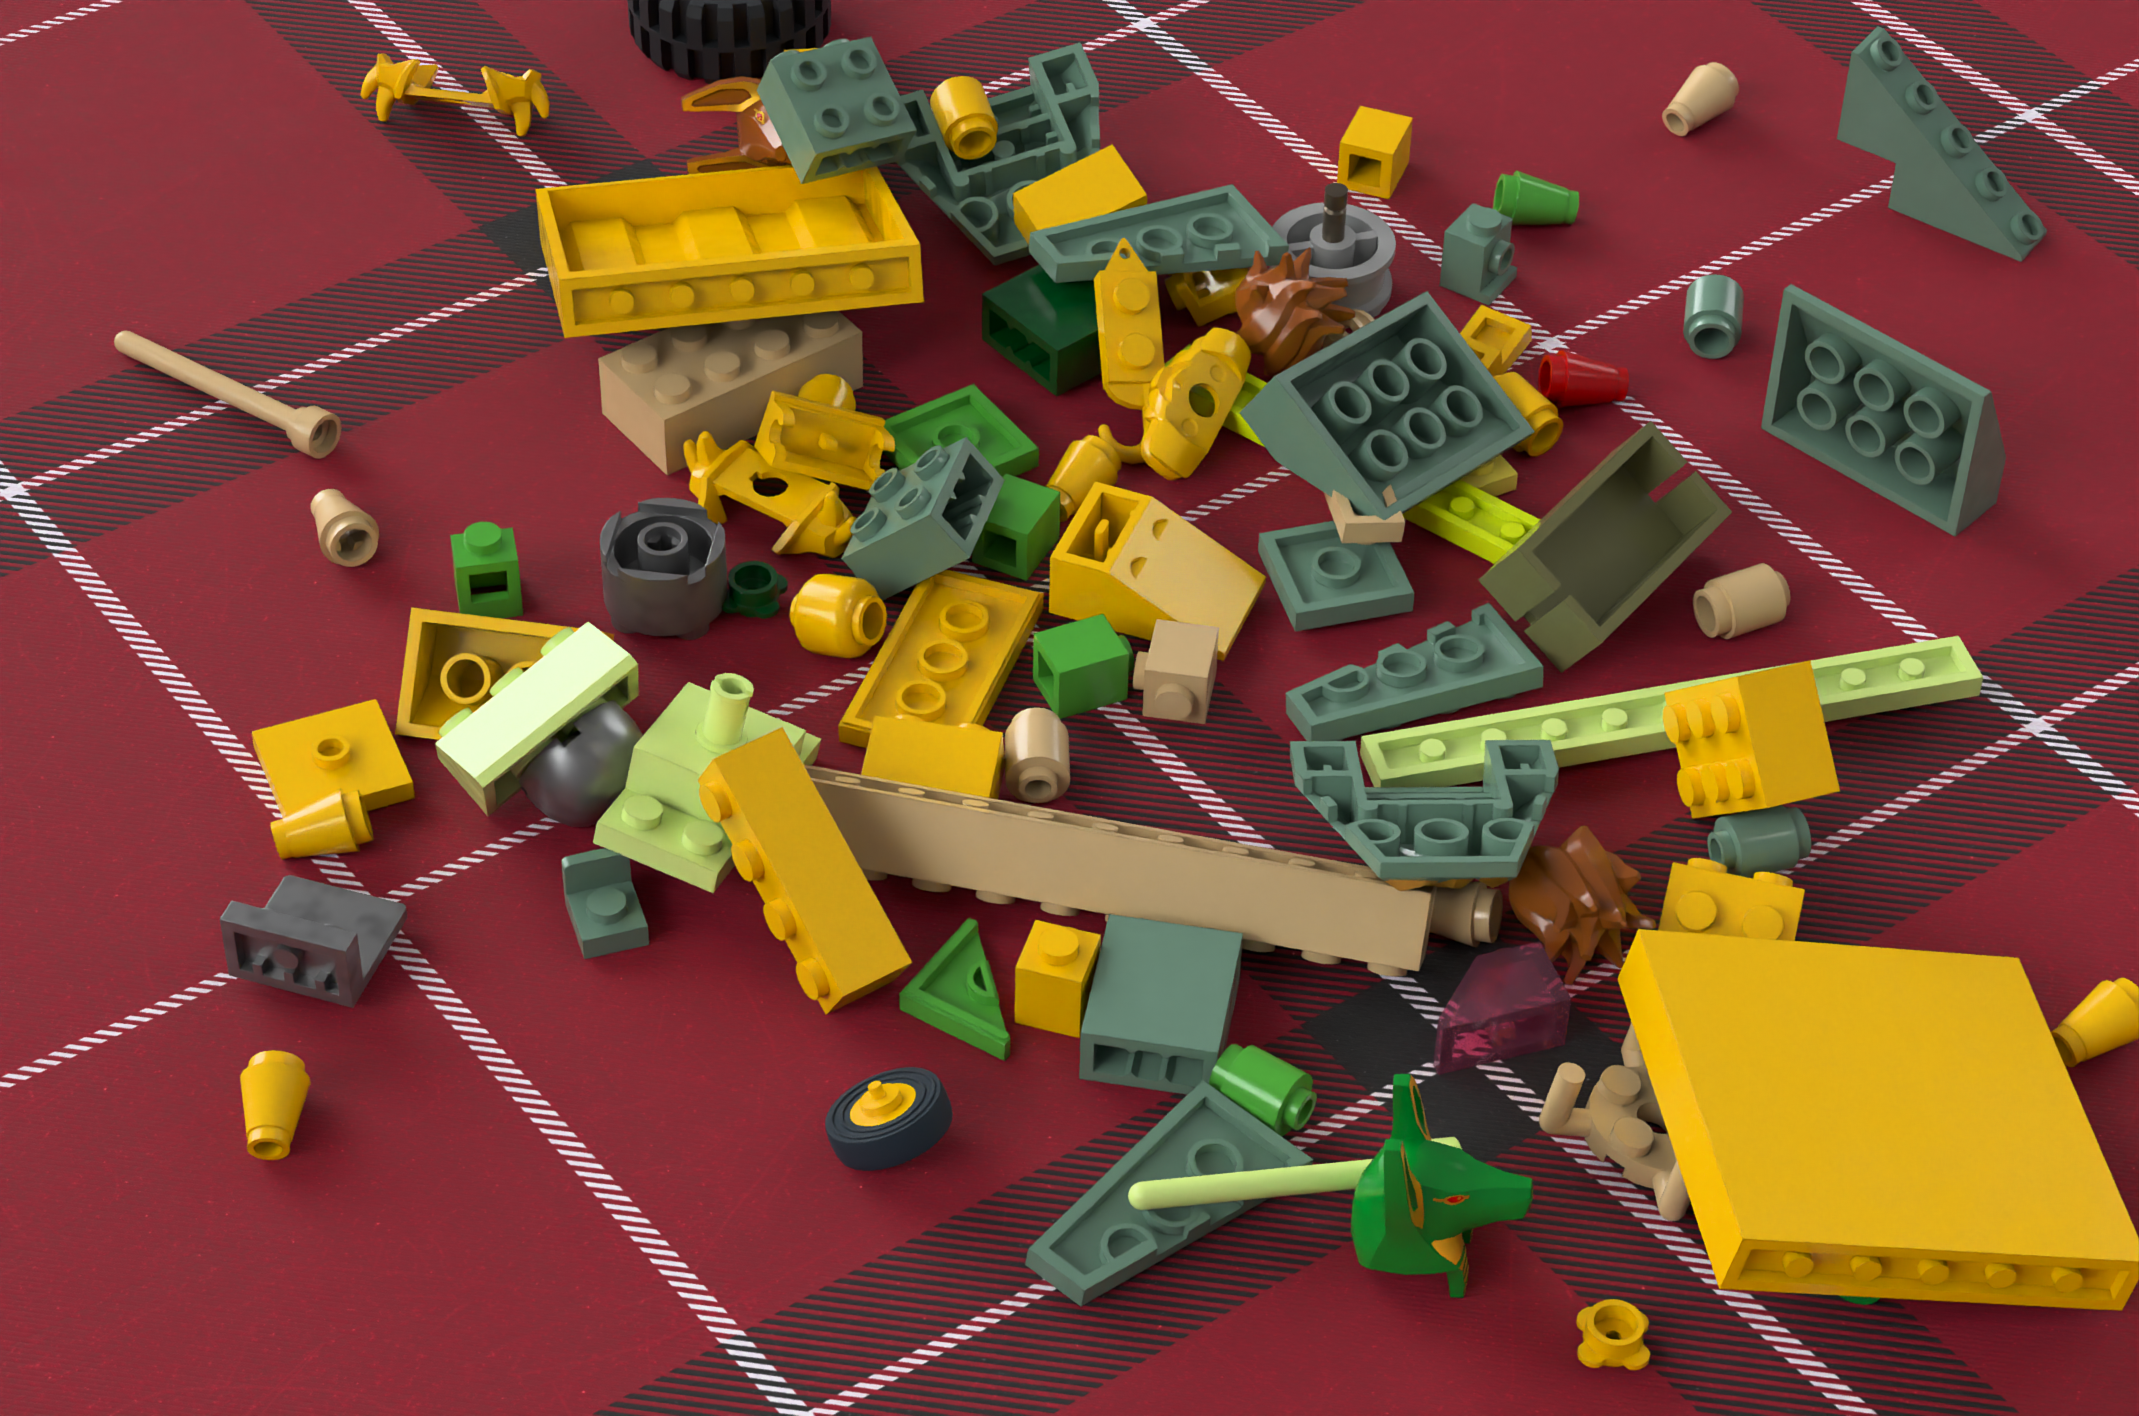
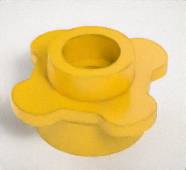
[1576,1299,1650,1370]

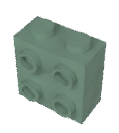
[757,37,916,184]
[841,437,1005,600]

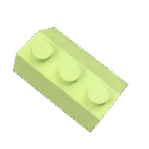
[435,622,639,816]

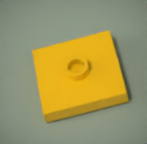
[252,699,415,817]

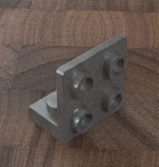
[220,875,407,1008]

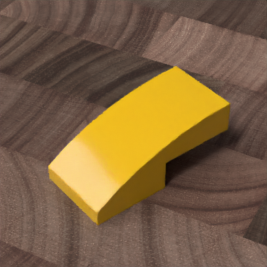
[1460,305,1532,376]

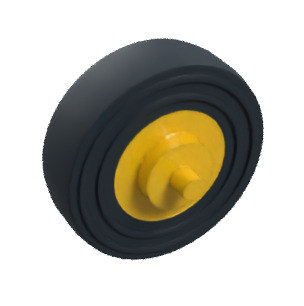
[825,1067,953,1171]

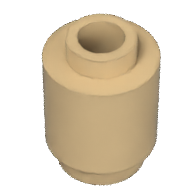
[1693,563,1791,639]
[1004,708,1070,803]

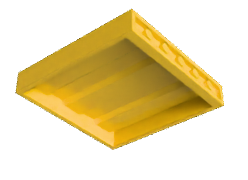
[535,165,924,338]

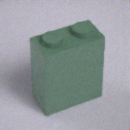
[1079,914,1243,1095]

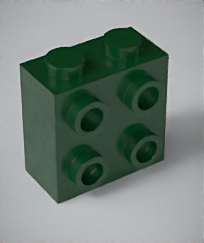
[982,264,1102,397]

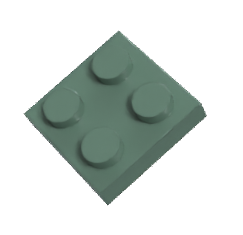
[1258,521,1414,632]

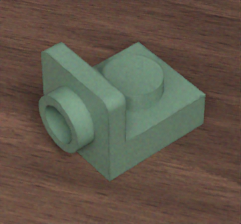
[561,848,649,959]

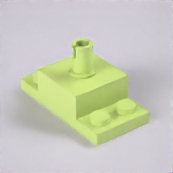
[593,673,821,893]

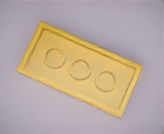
[838,570,1044,748]

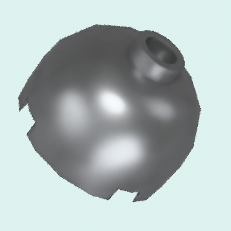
[519,700,643,827]

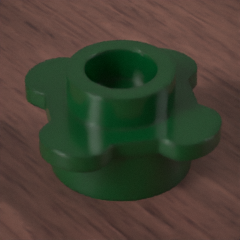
[722,561,788,619]

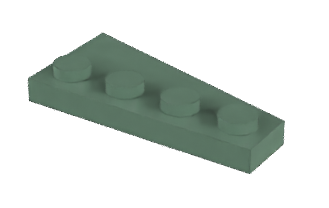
[1286,603,1543,741]

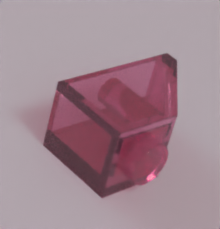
[1433,941,1571,1075]

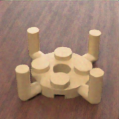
[1539,1022,1690,1221]

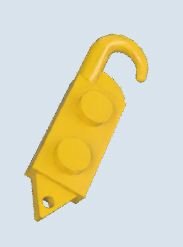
[1094,238,1165,464]

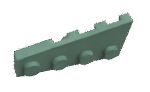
[1029,184,1289,283]
[1025,1080,1313,1306]

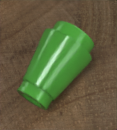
[1493,171,1579,226]

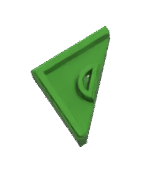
[899,918,1010,1061]

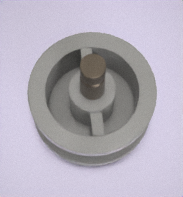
[1268,183,1396,317]

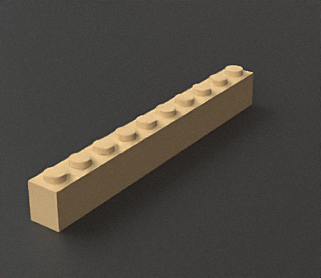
[803,764,1437,977]

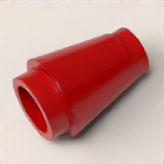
[1538,350,1629,408]

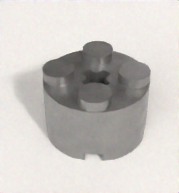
[600,498,728,640]

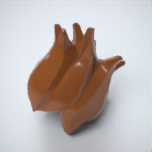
[1235,247,1356,377]
[1509,825,1656,986]

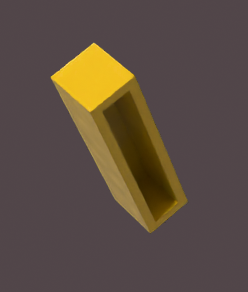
[698,727,912,1014]

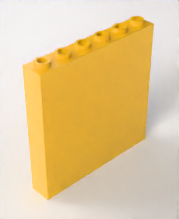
[1618,929,2139,1311]

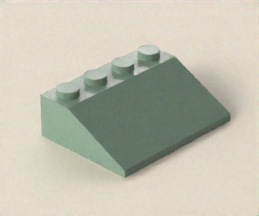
[1761,284,2006,536]
[1240,291,1535,521]

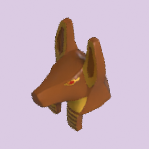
[681,76,792,174]

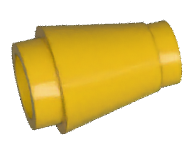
[1046,435,1121,522]
[270,788,374,860]
[2051,978,2139,1067]
[240,1050,311,1160]

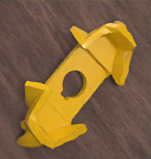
[360,53,550,137]
[683,431,857,558]

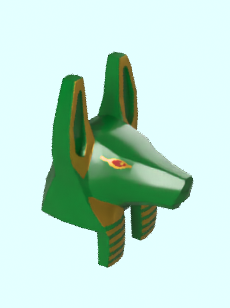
[1351,1074,1533,1298]

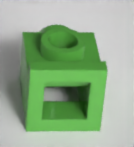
[450,522,523,618]

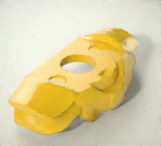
[1140,328,1251,481]

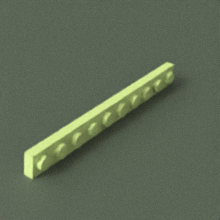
[1360,636,1983,787]

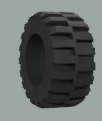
[627,0,831,84]

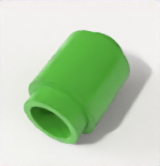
[1209,1044,1317,1136]

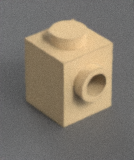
[1133,619,1219,724]

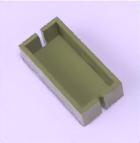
[1478,421,1732,673]

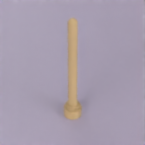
[114,331,342,459]

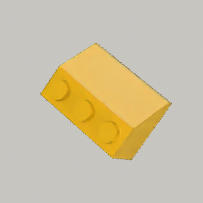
[395,607,614,740]

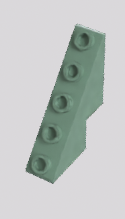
[1837,26,2047,262]

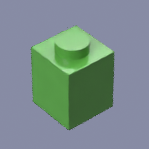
[972,474,1060,581]
[1033,614,1134,719]

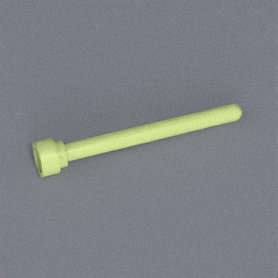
[1128,1137,1462,1210]

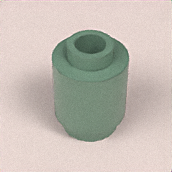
[1683,274,1744,359]
[1707,805,1811,878]

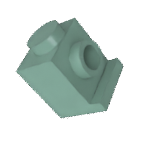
[1439,203,1517,306]

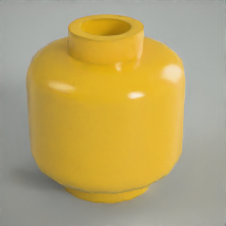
[790,574,887,658]

